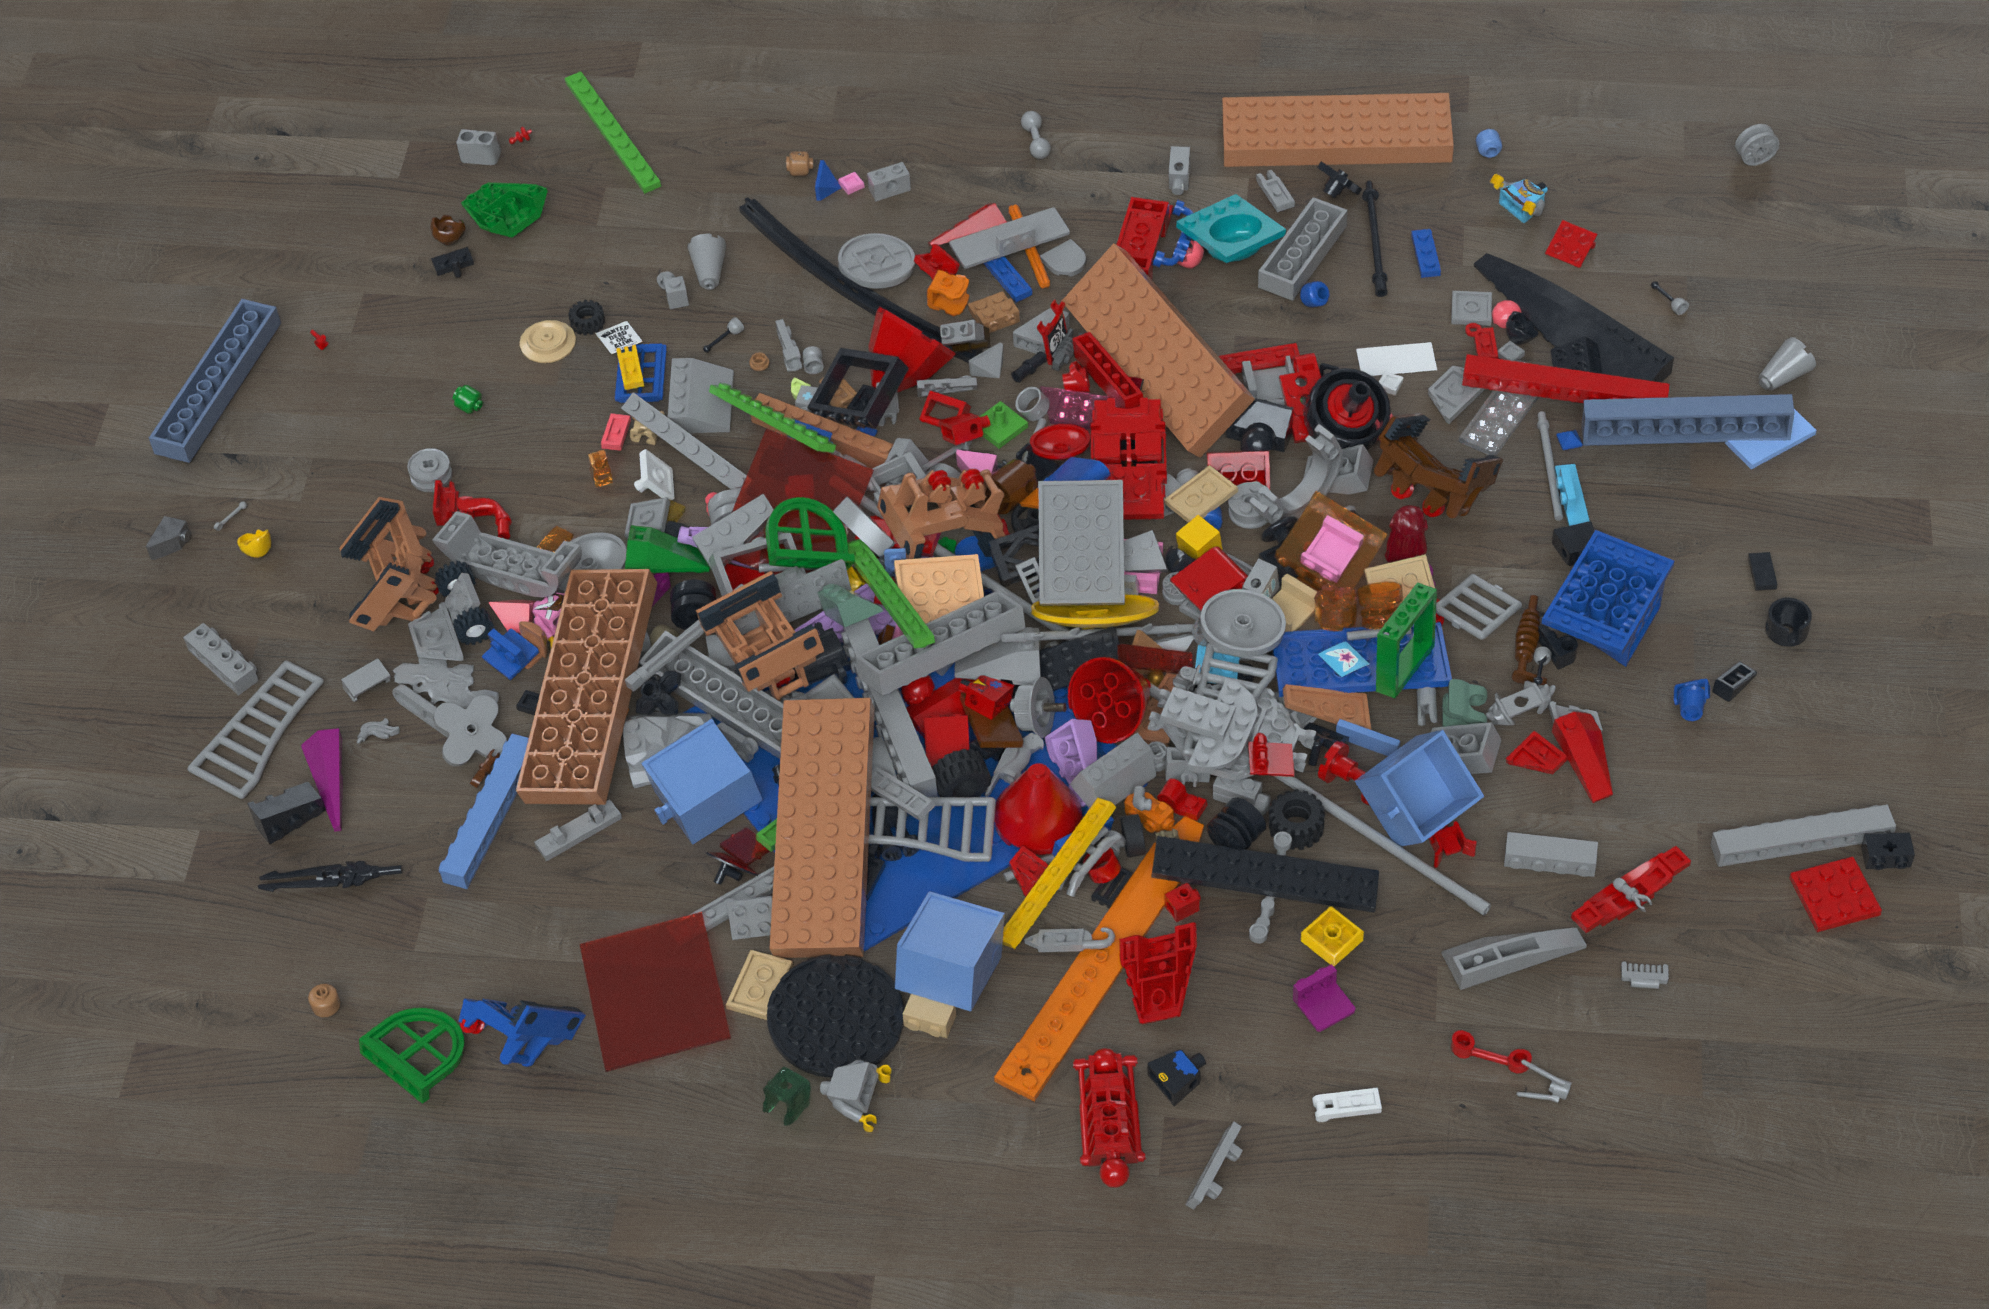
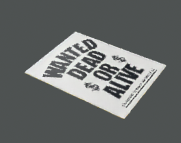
[596,321,643,354]

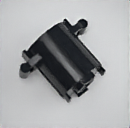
[793,622,851,685]

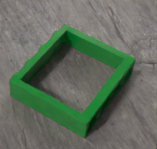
[1376,582,1437,698]

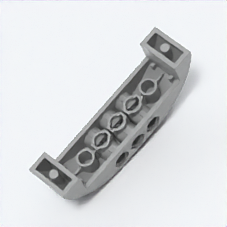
[432,511,582,597]

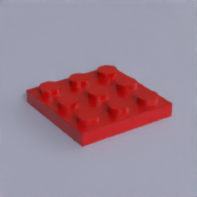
[1789,857,1882,932]

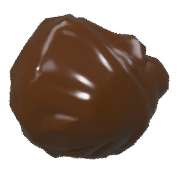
[430,214,466,246]

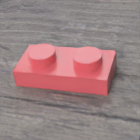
[601,414,631,451]

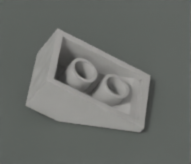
[1303,444,1374,495]
[1431,722,1502,774]

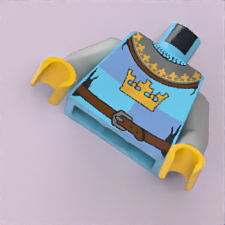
[1490,174,1548,223]

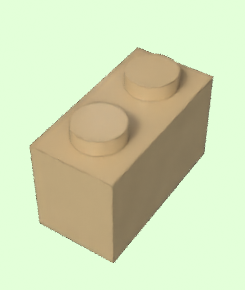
[903,994,956,1038]

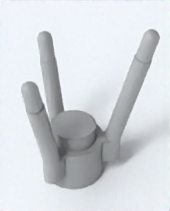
[1516,1060,1572,1103]

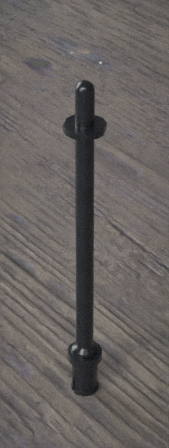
[1362,180,1388,297]

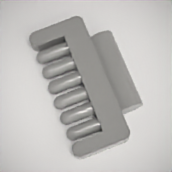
[1621,961,1668,989]

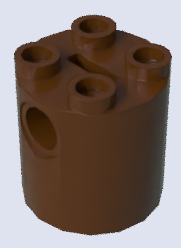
[985,459,1038,515]

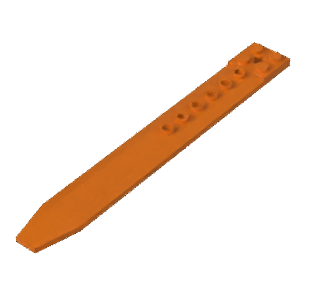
[994,817,1204,1102]

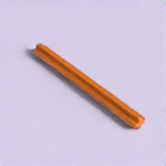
[1009,204,1050,289]

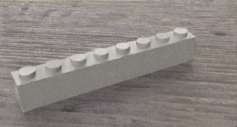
[1711,804,1896,867]

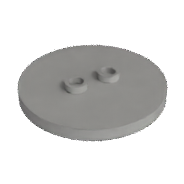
[838,233,915,288]

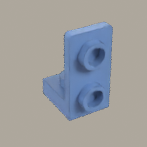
[884,548,906,577]

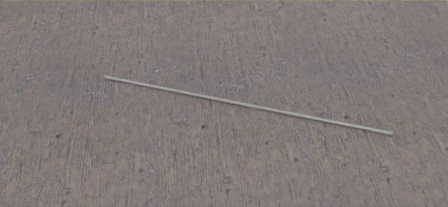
[829,475,1491,916]

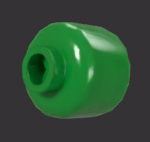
[452,385,483,414]

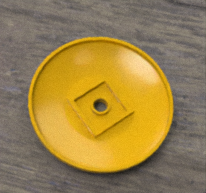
[1031,595,1159,630]

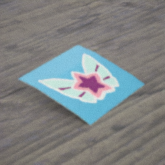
[1318,641,1369,677]

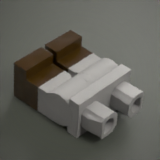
[940,320,991,353]

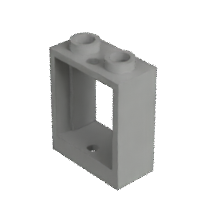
[866,451,926,504]

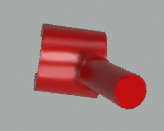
[310,330,329,350]

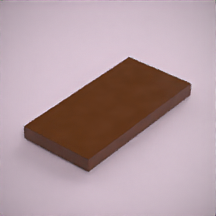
[960,693,1024,748]

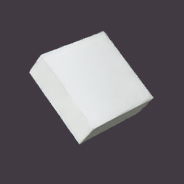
[1379,371,1403,395]

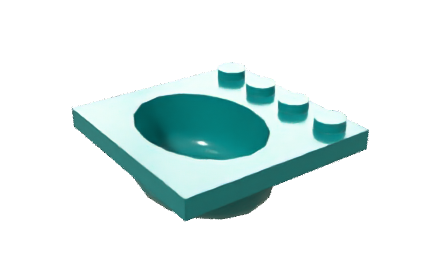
[1176,194,1286,263]

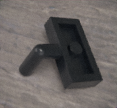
[431,247,474,278]
[1303,722,1349,766]

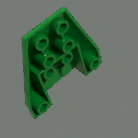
[461,182,548,238]
[625,525,710,573]

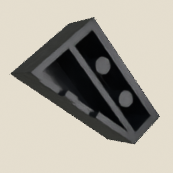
[247,782,326,844]

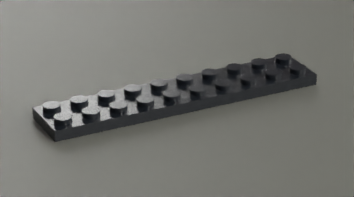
[1151,836,1379,913]

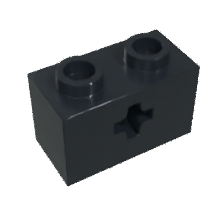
[1861,832,1915,870]

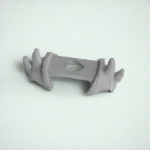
[1486,681,1556,725]

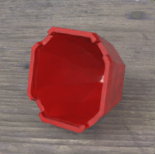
[868,307,955,393]

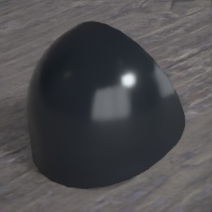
[1240,422,1276,451]

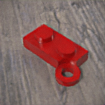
[1465,323,1498,359]

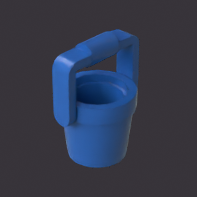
[1674,679,1710,721]

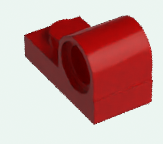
[1157,779,1208,821]

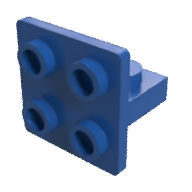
[482,628,539,680]

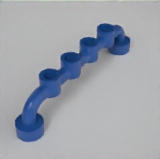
[1152,200,1193,268]

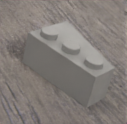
[1124,530,1169,573]

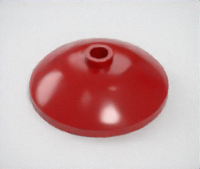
[1030,424,1091,461]

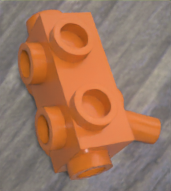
[1124,792,1174,833]

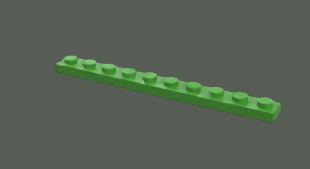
[565,72,661,194]
[709,383,836,453]
[848,539,935,649]

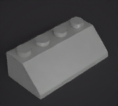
[1069,732,1156,809]

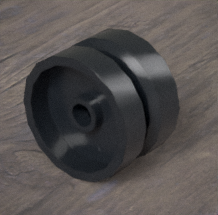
[670,579,716,630]

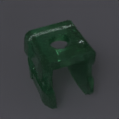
[762,1066,811,1126]

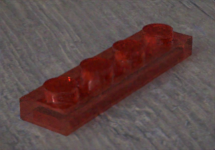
[1117,644,1193,674]

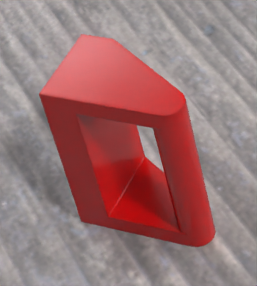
[919,391,971,428]

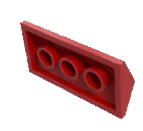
[906,678,975,738]

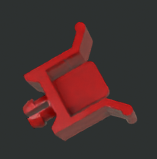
[1429,821,1477,868]

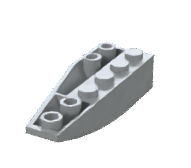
[1442,928,1587,990]

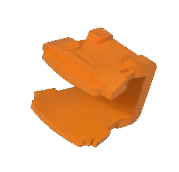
[927,270,969,316]

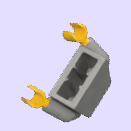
[820,1060,891,1132]

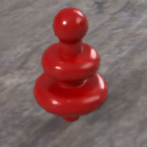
[509,127,532,144]

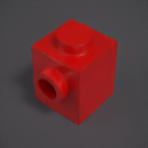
[1165,883,1201,923]

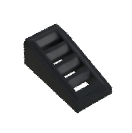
[1712,661,1757,702]

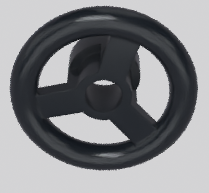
[1261,516,1298,544]

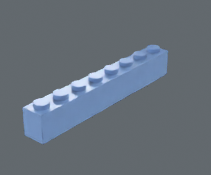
[439,734,529,889]

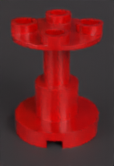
[1318,741,1370,806]

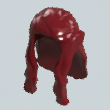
[1384,505,1428,563]

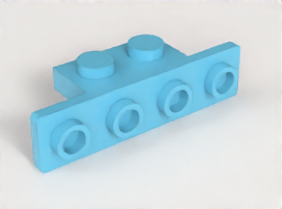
[1555,464,1589,526]

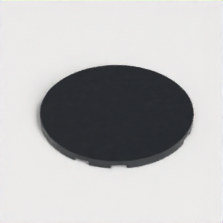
[767,954,904,1078]

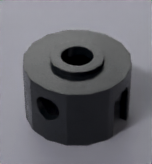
[1765,597,1812,647]

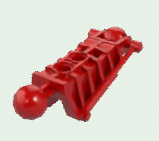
[1073,1048,1145,1188]

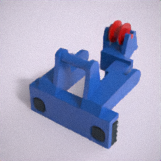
[459,998,586,1067]

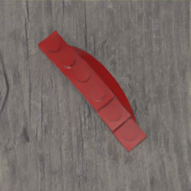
[1571,846,1691,933]

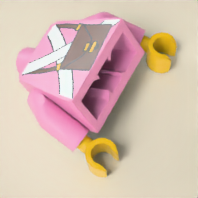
[532,592,565,647]

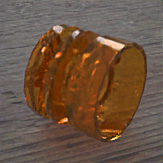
[1358,581,1404,629]

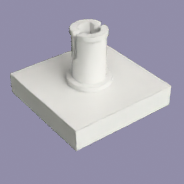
[634,449,675,501]

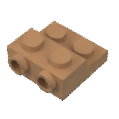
[968,291,1020,333]

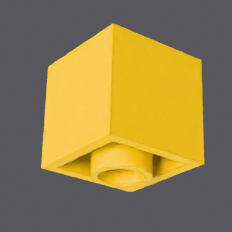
[1176,515,1223,559]

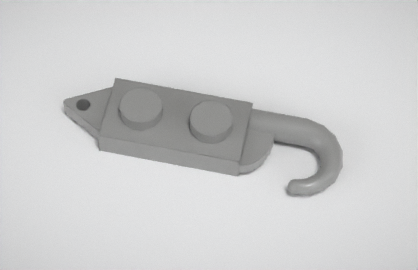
[1024,927,1115,952]

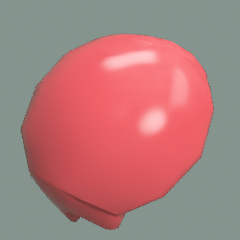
[1177,241,1204,269]
[1492,300,1522,329]

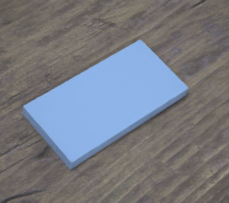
[1725,409,1816,469]

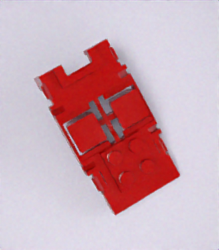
[1091,397,1167,520]

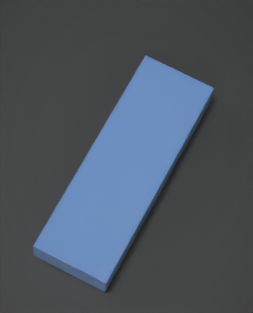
[1336,719,1400,756]

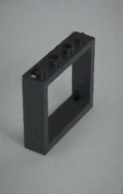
[808,348,909,429]

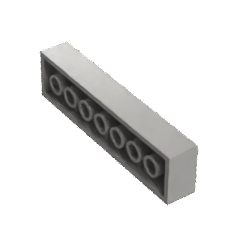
[856,590,1026,696]

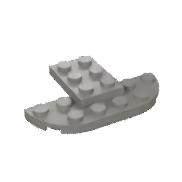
[1159,678,1257,773]

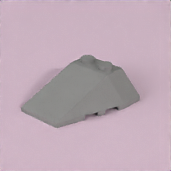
[955,627,1041,685]

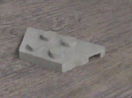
[1428,366,1485,424]
[408,602,464,661]

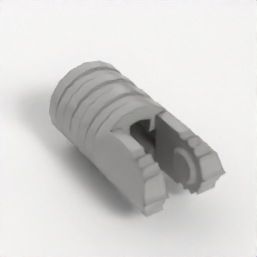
[1417,687,1437,726]

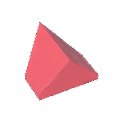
[488,600,536,635]

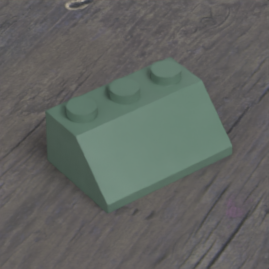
[817,584,883,627]

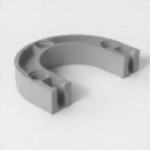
[1249,424,1342,526]

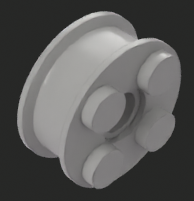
[1228,481,1271,529]

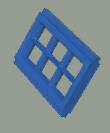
[615,344,667,403]

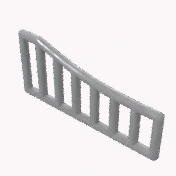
[1183,643,1278,757]
[188,661,324,799]
[869,797,996,862]

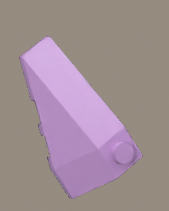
[1044,719,1097,808]

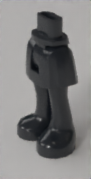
[872,794,920,861]

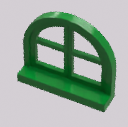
[765,497,855,571]
[359,1008,464,1104]

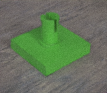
[979,401,1028,449]

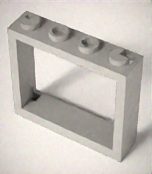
[709,532,806,596]

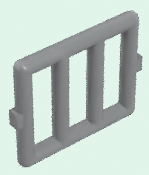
[1436,574,1522,640]

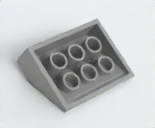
[668,358,734,433]

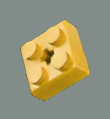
[1301,906,1364,966]

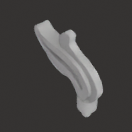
[357,718,400,744]

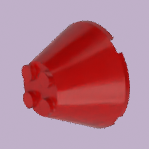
[1068,657,1151,743]

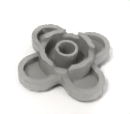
[433,695,507,766]

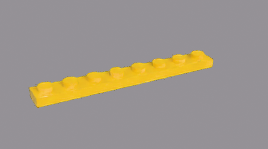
[1002,798,1116,949]

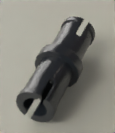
[1011,351,1047,383]

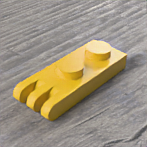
[616,344,644,390]

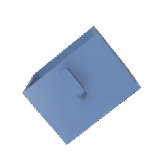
[641,719,763,845]
[1355,730,1485,846]
[895,891,1005,1011]

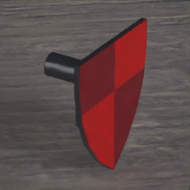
[706,852,758,885]

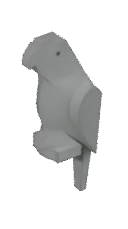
[985,733,1044,797]

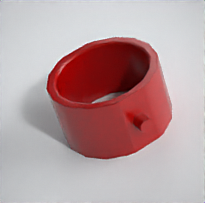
[1083,848,1121,883]

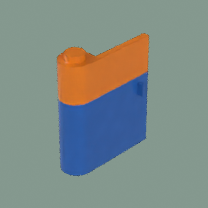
[1020,457,1110,509]

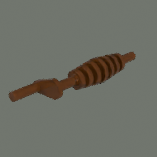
[1512,595,1547,685]

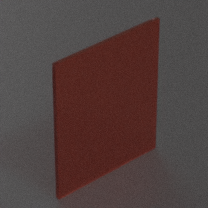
[731,429,874,575]
[580,912,731,1072]

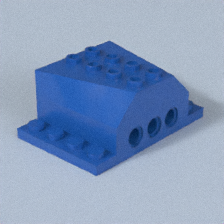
[1541,530,1675,667]

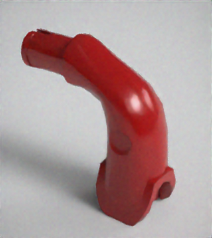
[457,496,512,540]

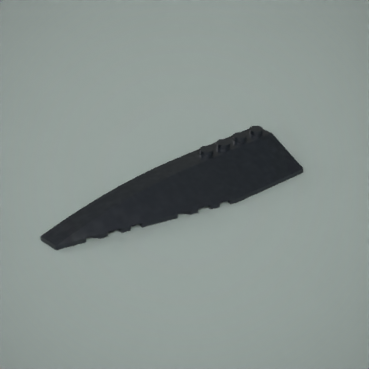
[1474,253,1674,382]

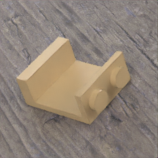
[1272,574,1321,632]

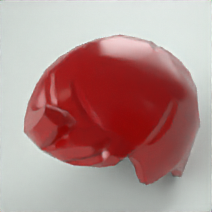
[901,675,935,705]

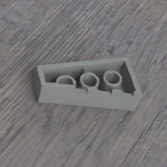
[692,494,774,572]

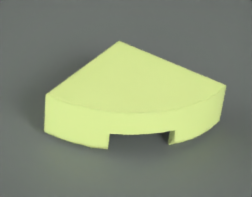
[791,377,811,400]

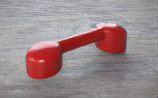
[1451,1030,1532,1074]

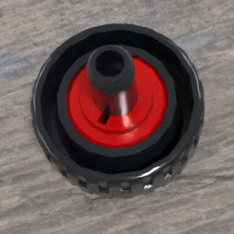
[1303,368,1391,450]

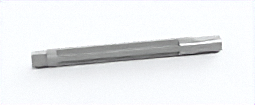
[625,584,743,692]

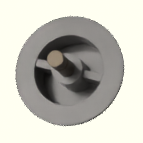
[1010,677,1067,738]

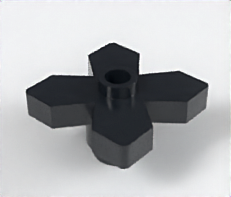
[1317,161,1362,198]
[636,671,681,715]

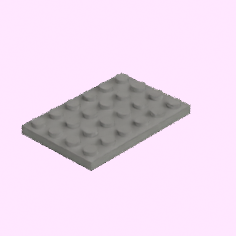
[1038,480,1125,606]

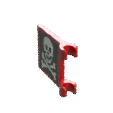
[1037,300,1067,365]

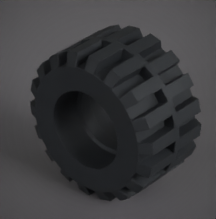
[933,749,991,797]
[1269,789,1325,850]

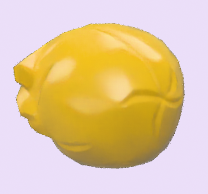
[237,529,271,558]

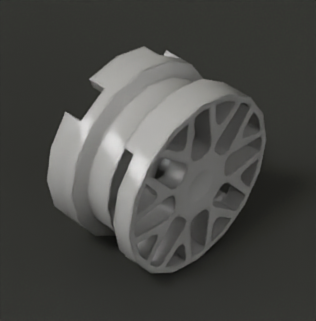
[1162,572,1187,605]

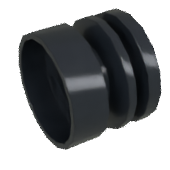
[1206,797,1266,850]

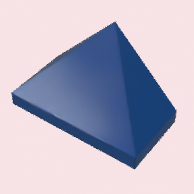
[815,160,841,201]

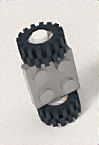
[435,561,494,645]

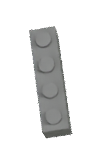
[1504,832,1598,877]

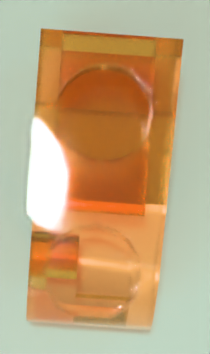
[588,449,613,487]

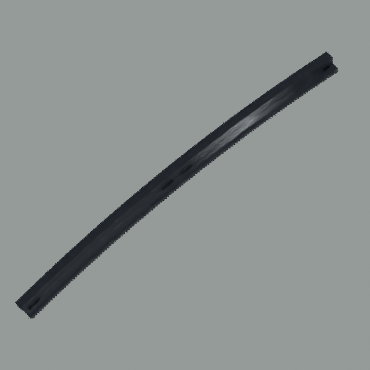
[739,197,983,363]

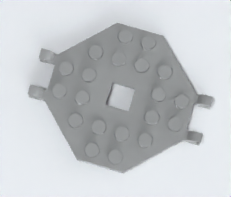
[1148,684,1316,781]

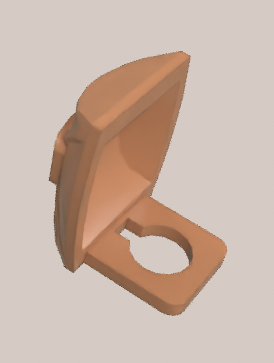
[519,621,548,669]

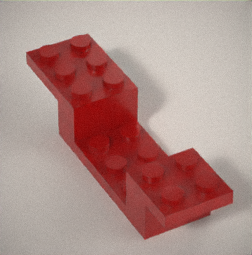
[1116,197,1173,280]

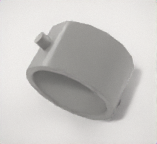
[1015,386,1050,421]

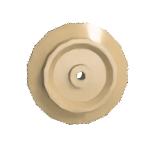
[520,320,576,363]

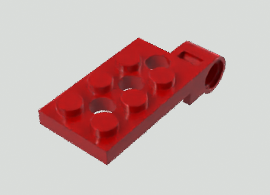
[1279,353,1321,443]

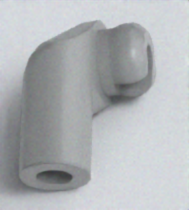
[1133,786,1152,811]

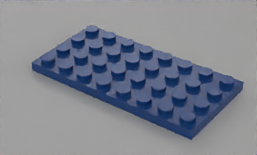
[1272,622,1452,697]

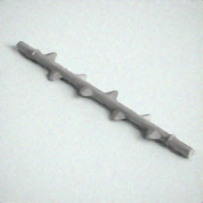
[1001,623,1198,643]

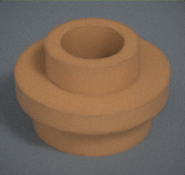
[749,353,769,371]

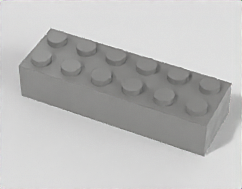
[1258,197,1347,301]

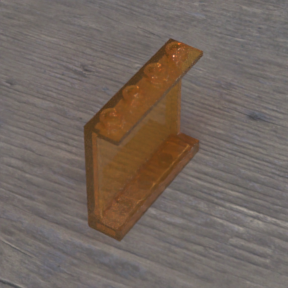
[1275,491,1387,601]

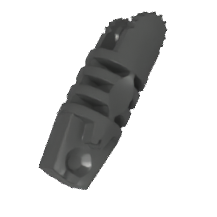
[1052,328,1083,371]

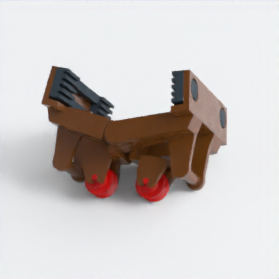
[1374,413,1503,518]

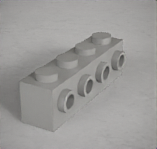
[183,623,258,696]

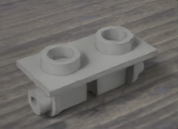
[1173,665,1202,691]

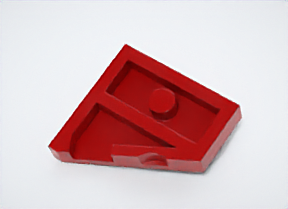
[1506,731,1568,775]

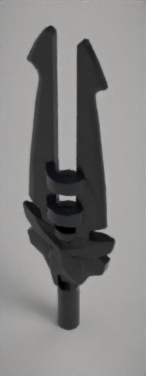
[258,861,403,892]

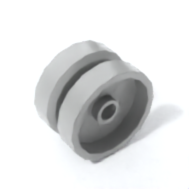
[707,489,752,525]

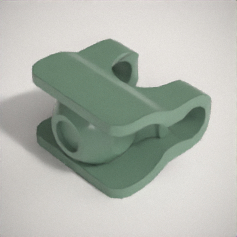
[1442,679,1488,727]

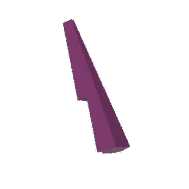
[301,728,343,832]

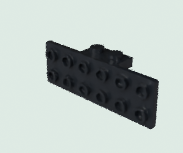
[1001,627,1126,707]

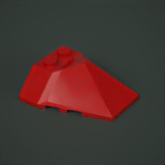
[1119,922,1197,1024]

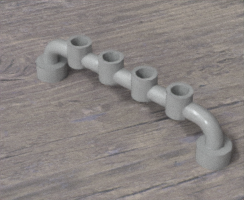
[1249,832,1292,943]

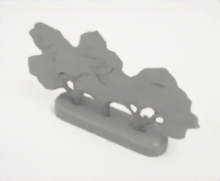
[392,657,499,737]

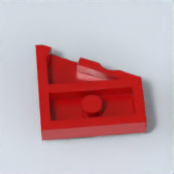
[1009,846,1049,898]

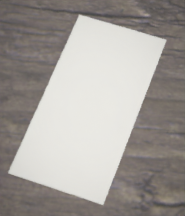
[1356,342,1437,376]

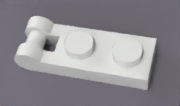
[1312,1088,1382,1122]

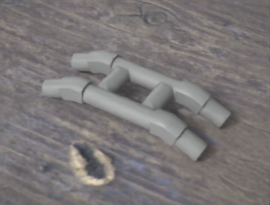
[1058,826,1122,897]

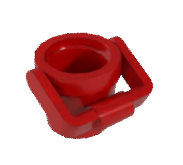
[1062,361,1090,394]

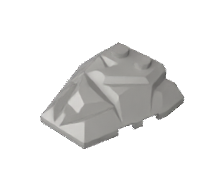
[623,712,712,788]

